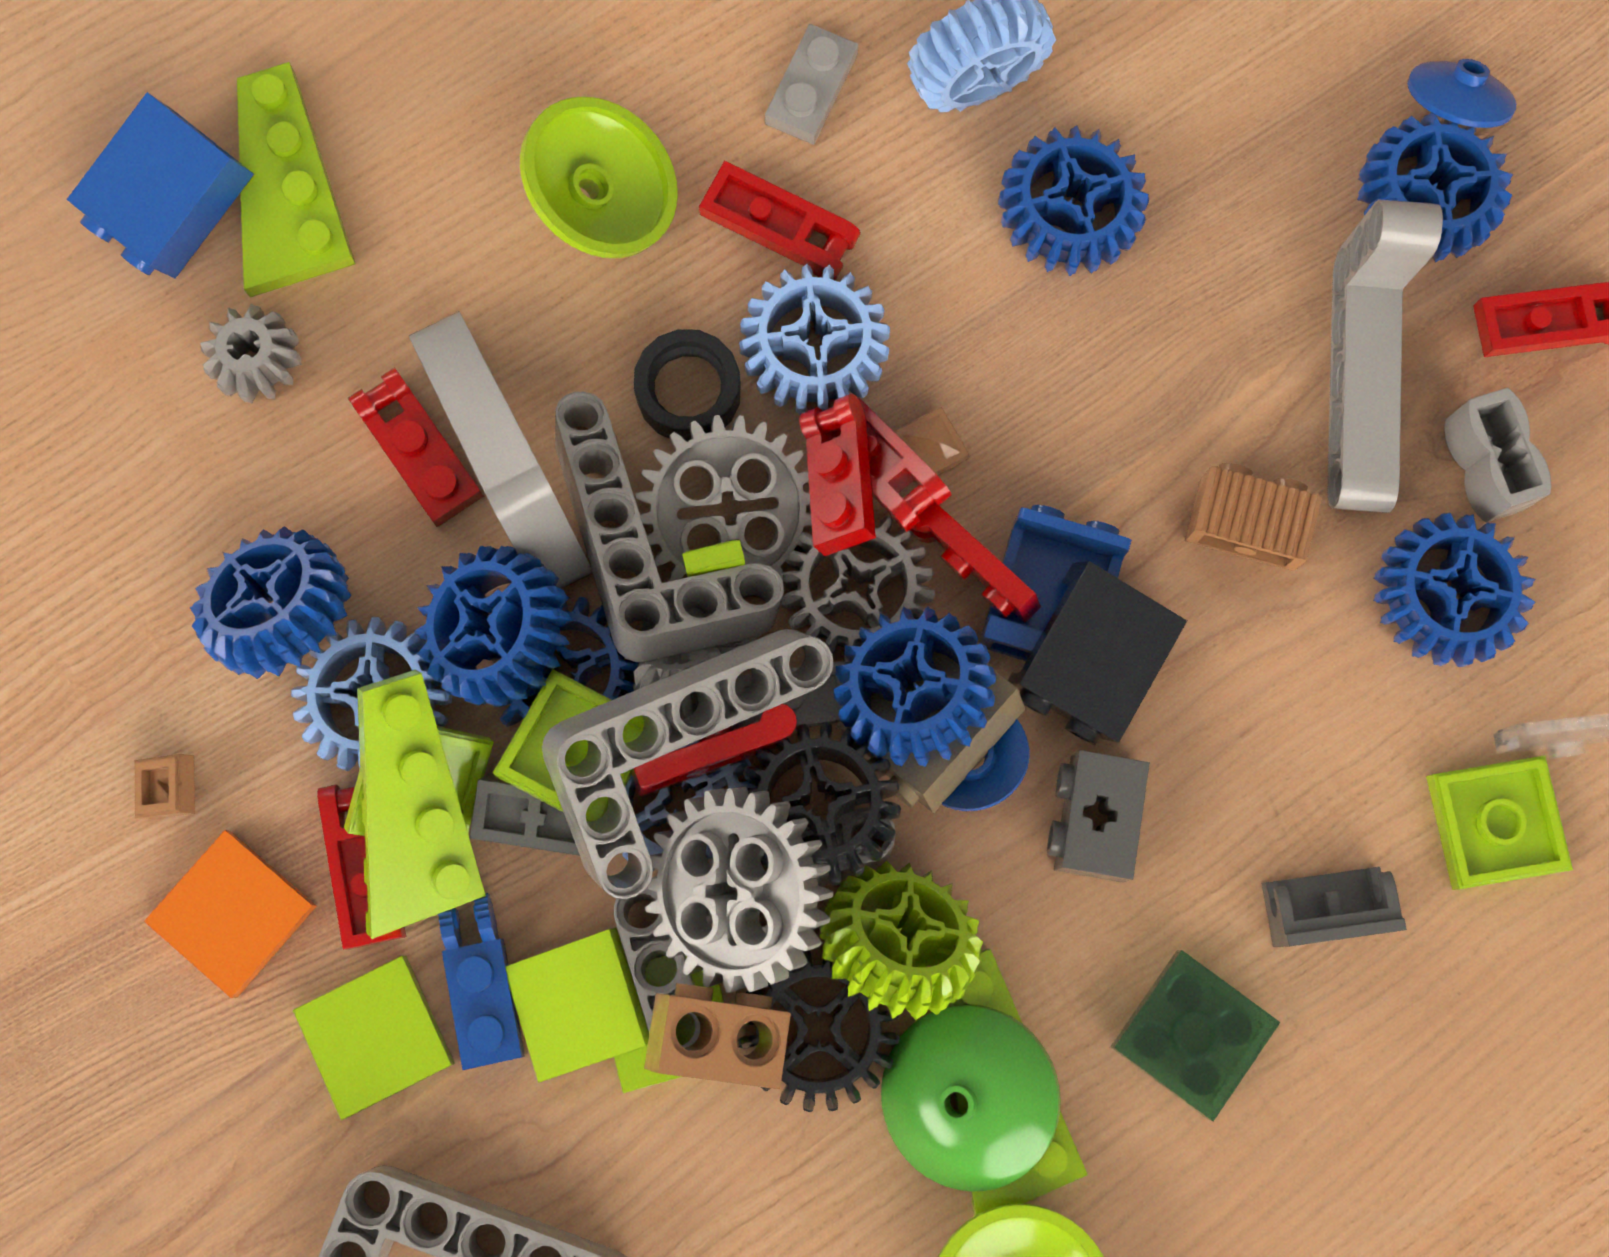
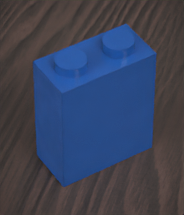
[66,92,254,279]

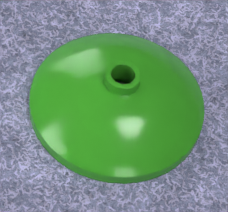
[881,1004,1061,1191]

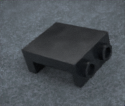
[1007,561,1187,745]

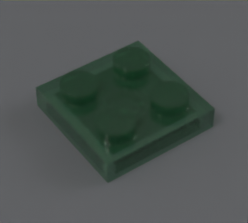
[1110,950,1281,1122]

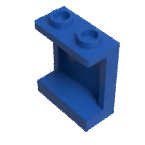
[979,505,1132,661]

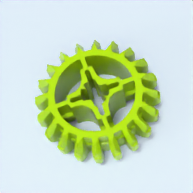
[819,861,983,1020]

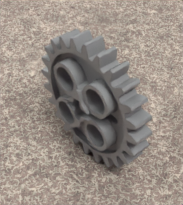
[635,415,812,598]
[645,787,833,993]

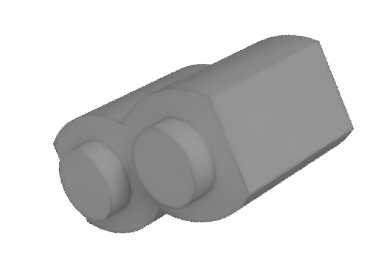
[1444,388,1551,523]

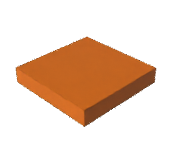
[144,830,317,998]

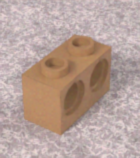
[644,983,791,1089]

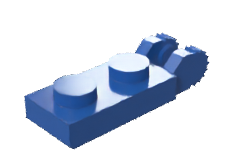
[438,893,525,1070]

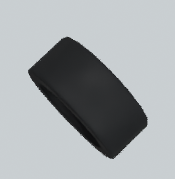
[634,329,741,442]

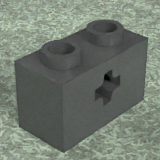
[1047,750,1150,883]

